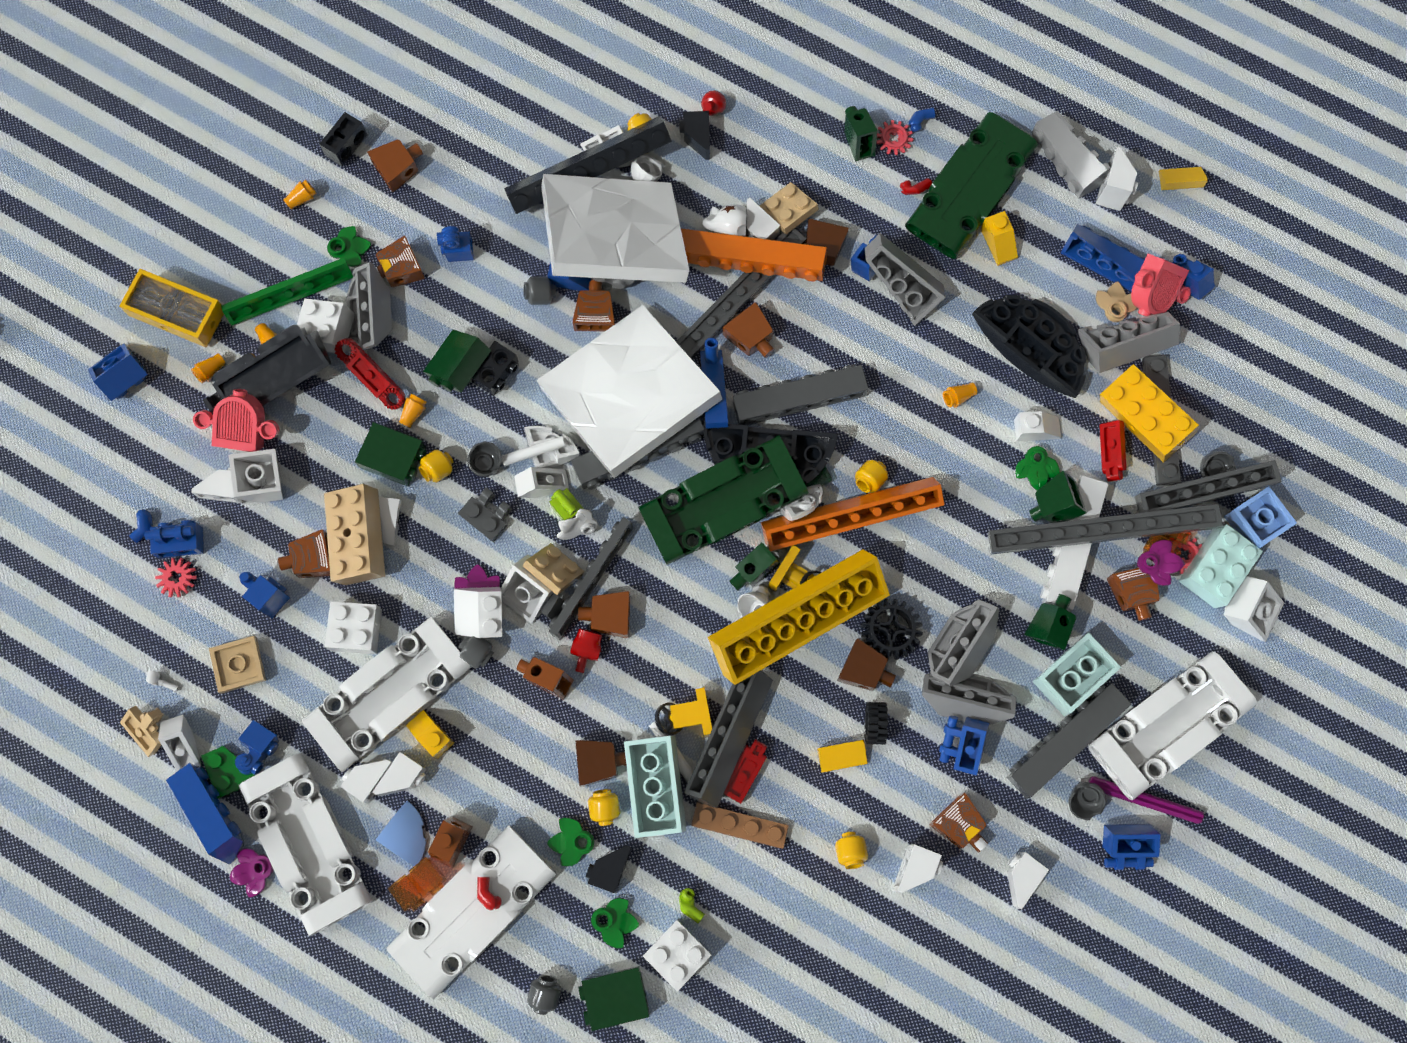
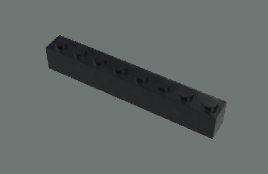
[504,116,672,214]

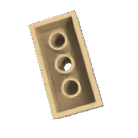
[324,484,385,585]

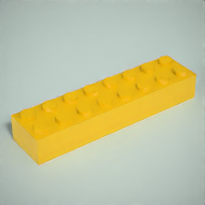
[708,549,890,685]

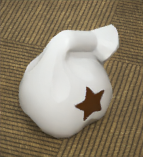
[703,205,746,237]

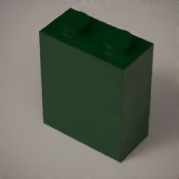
[423,329,491,393]
[355,422,427,487]
[578,966,650,1031]

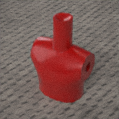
[570,628,602,673]

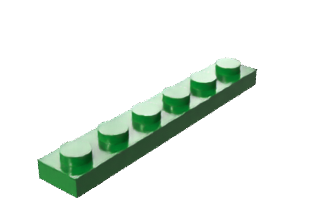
[221,257,353,326]

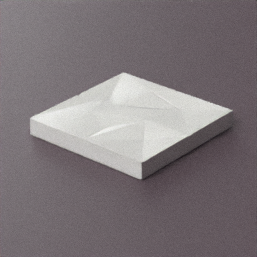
[541,174,689,283]
[536,305,722,478]

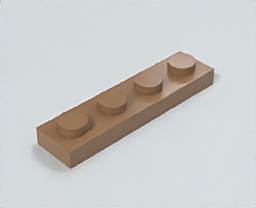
[691,803,789,849]

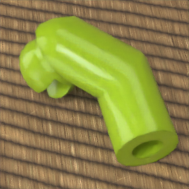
[679,888,705,924]

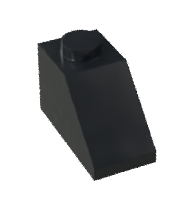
[679,111,710,160]
[585,845,632,894]

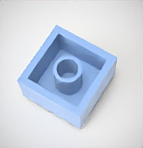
[1224,486,1297,548]

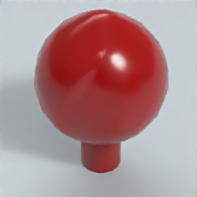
[701,90,727,116]

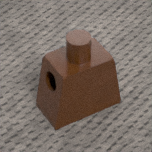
[806,219,849,266]
[837,639,896,691]
[575,740,627,787]

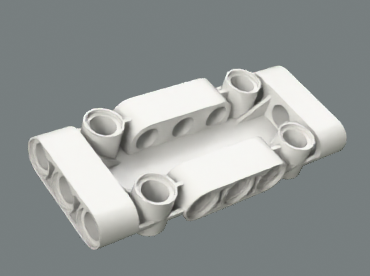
[301,617,471,772]
[1088,651,1257,800]
[239,753,372,936]
[386,825,556,999]

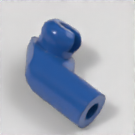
[909,108,935,132]
[129,509,153,543]

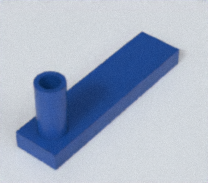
[700,338,728,428]

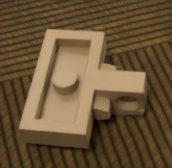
[120,706,164,757]

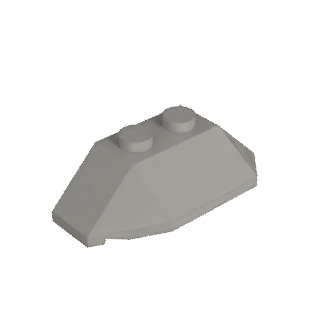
[346,262,392,350]
[928,600,999,686]
[922,673,1016,725]

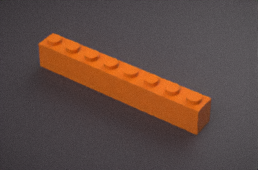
[681,228,827,282]
[761,477,944,551]

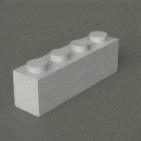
[1032,111,1111,199]
[865,233,945,326]
[1078,312,1180,373]

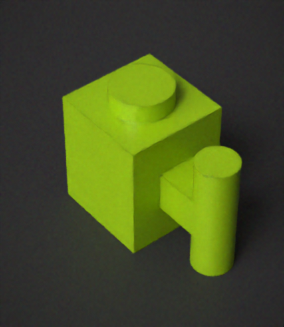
[549,488,584,520]

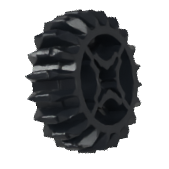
[860,599,923,661]

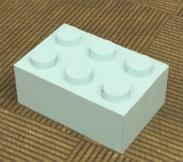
[1179,524,1263,608]
[1032,632,1121,716]

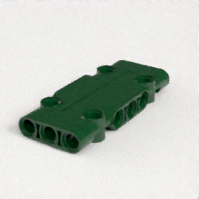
[905,112,1038,259]
[638,435,809,565]

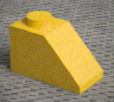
[980,211,1018,266]
[406,710,455,759]

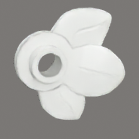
[557,509,598,540]

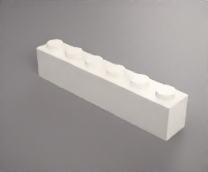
[1040,475,1109,612]

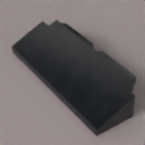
[203,325,332,415]

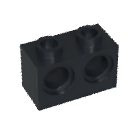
[319,112,367,167]
[471,341,519,396]

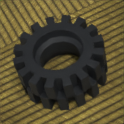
[864,702,888,745]

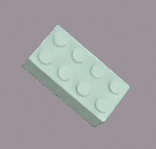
[624,736,687,838]

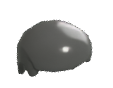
[467,441,502,478]
[1200,451,1236,478]
[1068,782,1107,820]

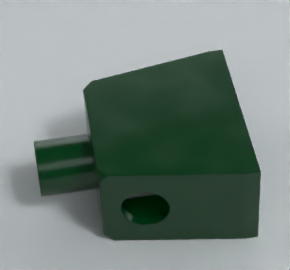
[844,106,877,161]
[1029,471,1087,523]
[729,542,780,591]
[1024,594,1076,650]

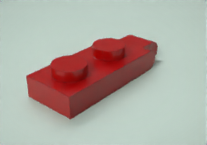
[1100,420,1127,482]
[724,739,767,804]

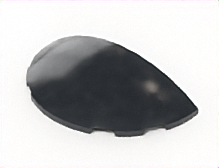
[972,295,1086,398]
[704,422,838,495]

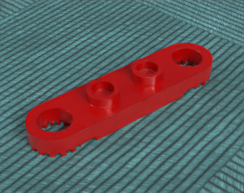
[334,338,406,410]

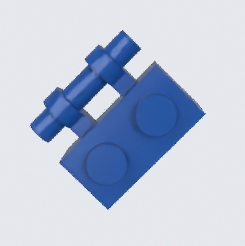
[144,520,204,559]
[239,572,291,619]
[939,716,990,775]
[1102,824,1161,870]

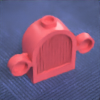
[1131,254,1191,316]
[193,389,280,452]

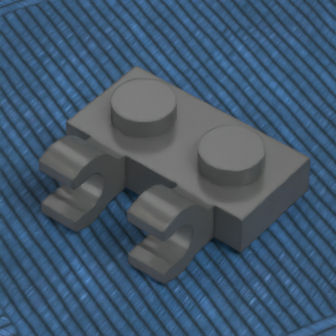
[458,487,513,542]

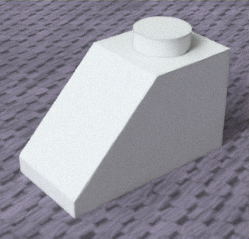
[746,197,780,240]
[1014,411,1061,441]
[191,467,243,504]
[515,467,570,498]
[158,715,201,771]
[372,752,427,796]
[340,760,392,803]
[1007,852,1049,909]

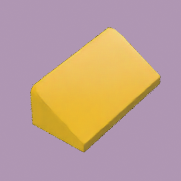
[1158,167,1208,190]
[817,740,867,773]

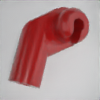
[900,178,932,195]
[477,877,502,911]

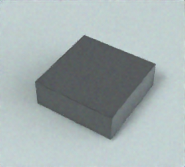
[541,593,564,621]

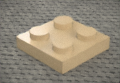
[760,182,819,234]
[523,543,585,595]
[209,636,266,694]

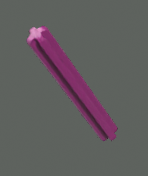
[1088,776,1204,824]

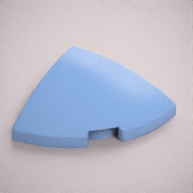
[376,801,427,868]

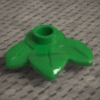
[327,226,371,267]
[1015,446,1060,491]
[547,818,595,866]
[591,898,639,948]

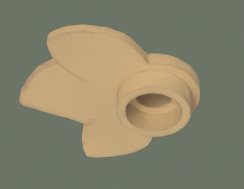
[1096,282,1137,322]

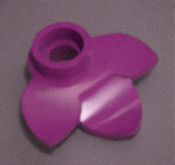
[1137,540,1185,586]
[454,565,500,588]
[230,849,274,897]

